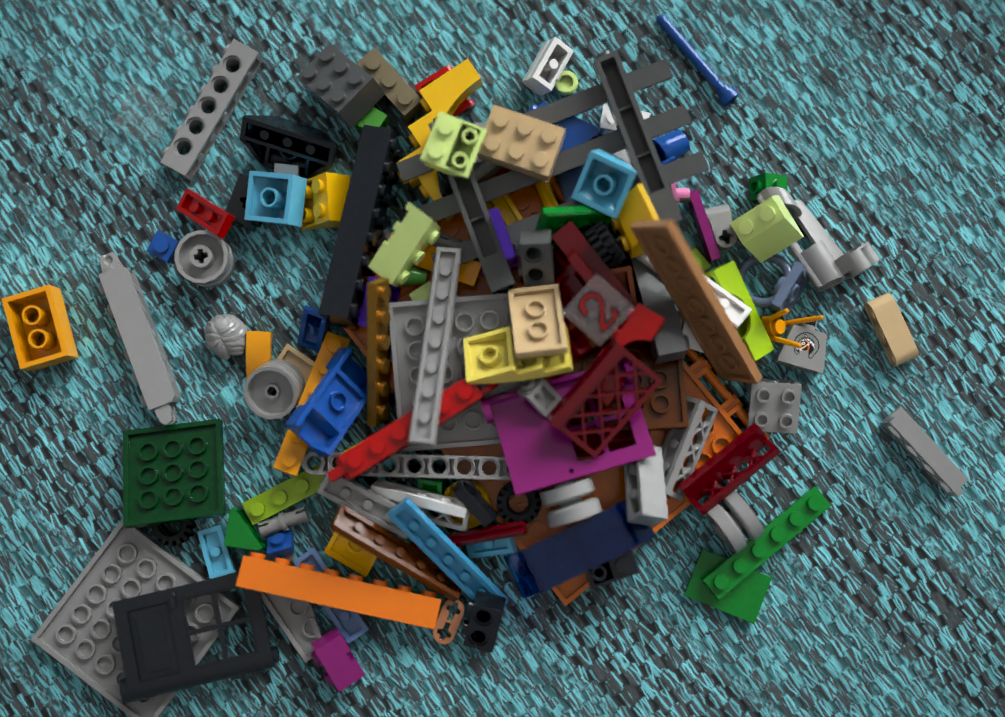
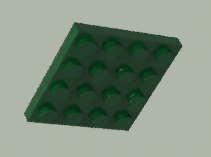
[123,419,226,529]

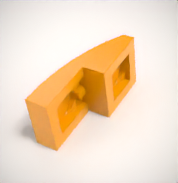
[246,331,273,378]

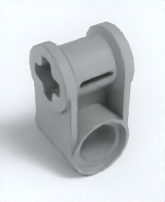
[705,204,737,253]

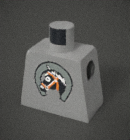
[772,314,827,375]

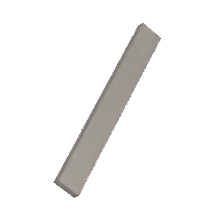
[408,247,462,447]

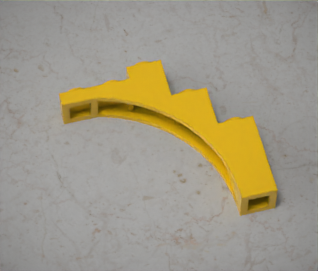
[397,59,483,222]

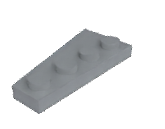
[260,555,323,663]

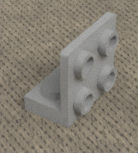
[746,378,802,433]

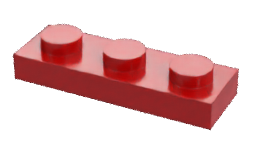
[176,188,235,239]

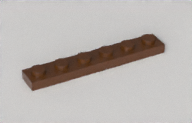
[329,504,462,602]

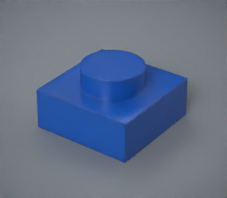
[146,230,179,263]
[267,530,294,561]

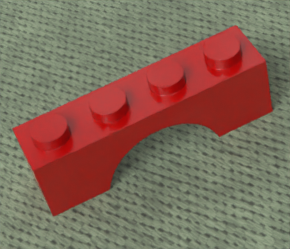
[593,303,666,406]

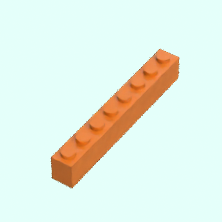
[236,552,442,630]

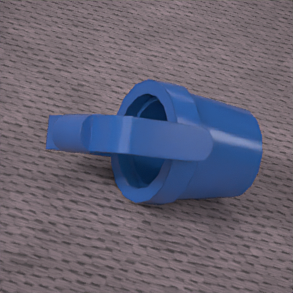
[652,130,690,166]

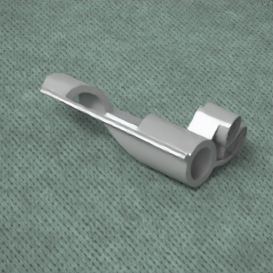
[757,187,880,292]

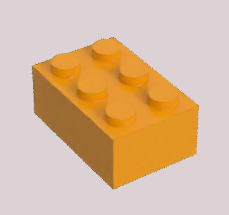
[2,285,79,371]

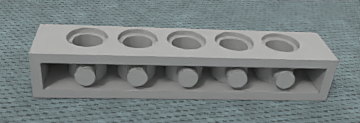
[160,39,263,181]

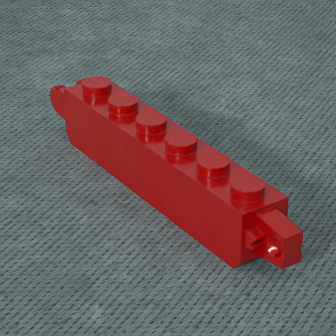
[327,377,499,482]

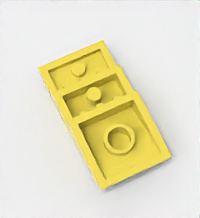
[463,323,573,384]

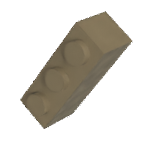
[356,48,423,123]

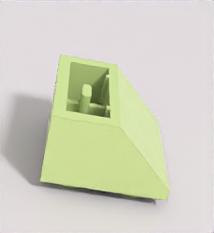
[420,111,487,178]

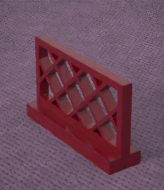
[547,339,663,458]

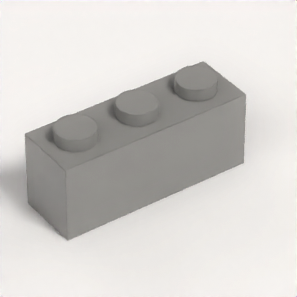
[623,443,668,526]

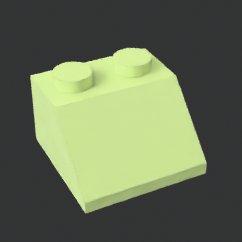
[730,195,804,263]

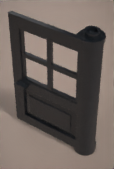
[112,572,280,704]

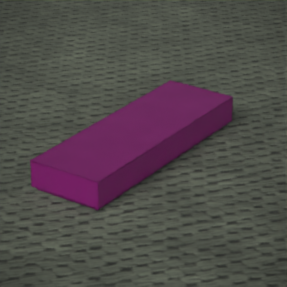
[688,189,721,264]

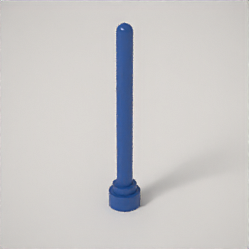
[657,14,739,107]

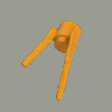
[761,309,824,348]

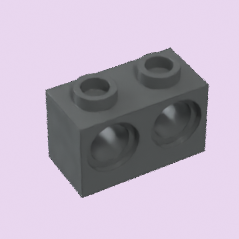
[515,229,555,287]

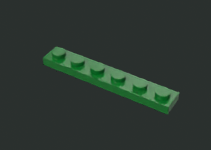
[702,486,831,600]

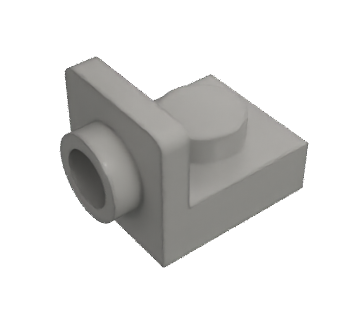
[517,378,562,417]

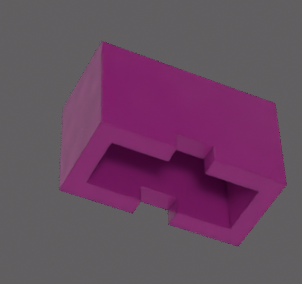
[310,627,365,692]

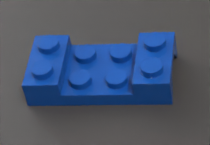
[285,347,367,457]

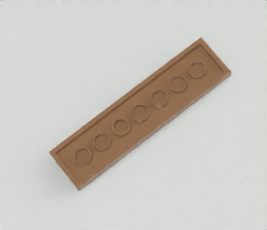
[630,219,762,384]

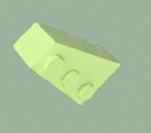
[368,202,441,287]

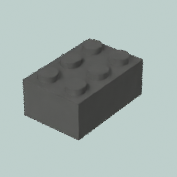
[296,44,385,128]

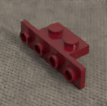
[552,221,633,311]

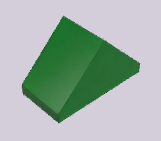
[224,507,267,551]

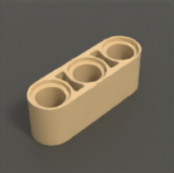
[864,293,919,367]

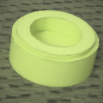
[554,71,578,96]

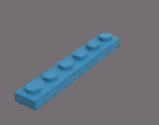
[388,497,508,611]

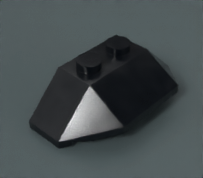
[240,115,337,179]

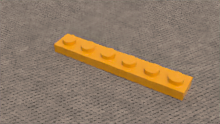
[273,331,350,477]

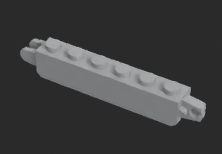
[98,252,181,425]

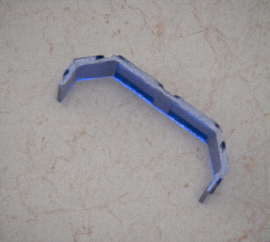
[504,499,655,598]

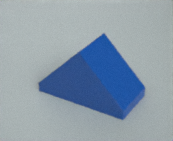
[297,305,331,352]

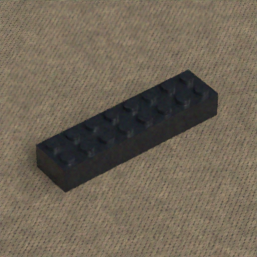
[318,125,403,330]

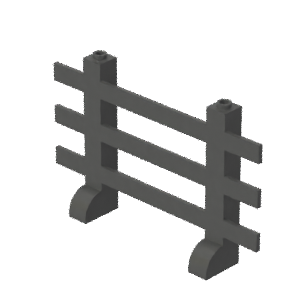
[397,50,709,294]

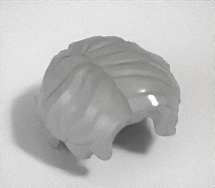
[204,313,248,360]

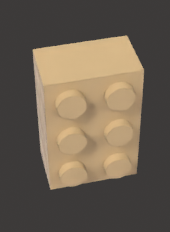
[478,104,566,183]

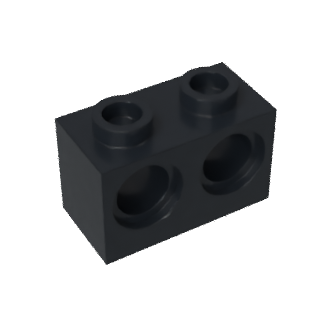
[461,590,506,653]

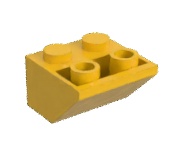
[301,172,350,230]

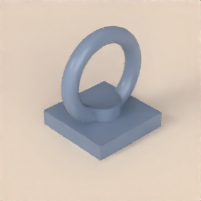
[738,254,809,321]

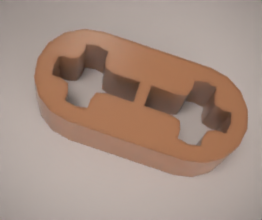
[433,599,465,644]

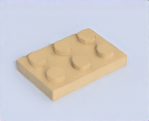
[508,284,568,359]

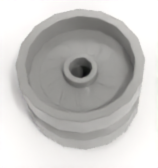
[174,230,236,288]
[243,359,305,420]
[539,477,602,527]
[705,491,765,554]

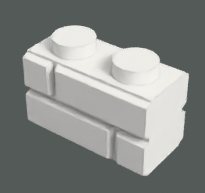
[522,37,573,96]

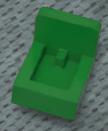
[749,173,788,202]

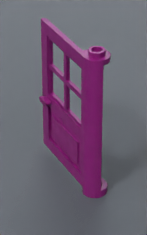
[481,358,656,496]

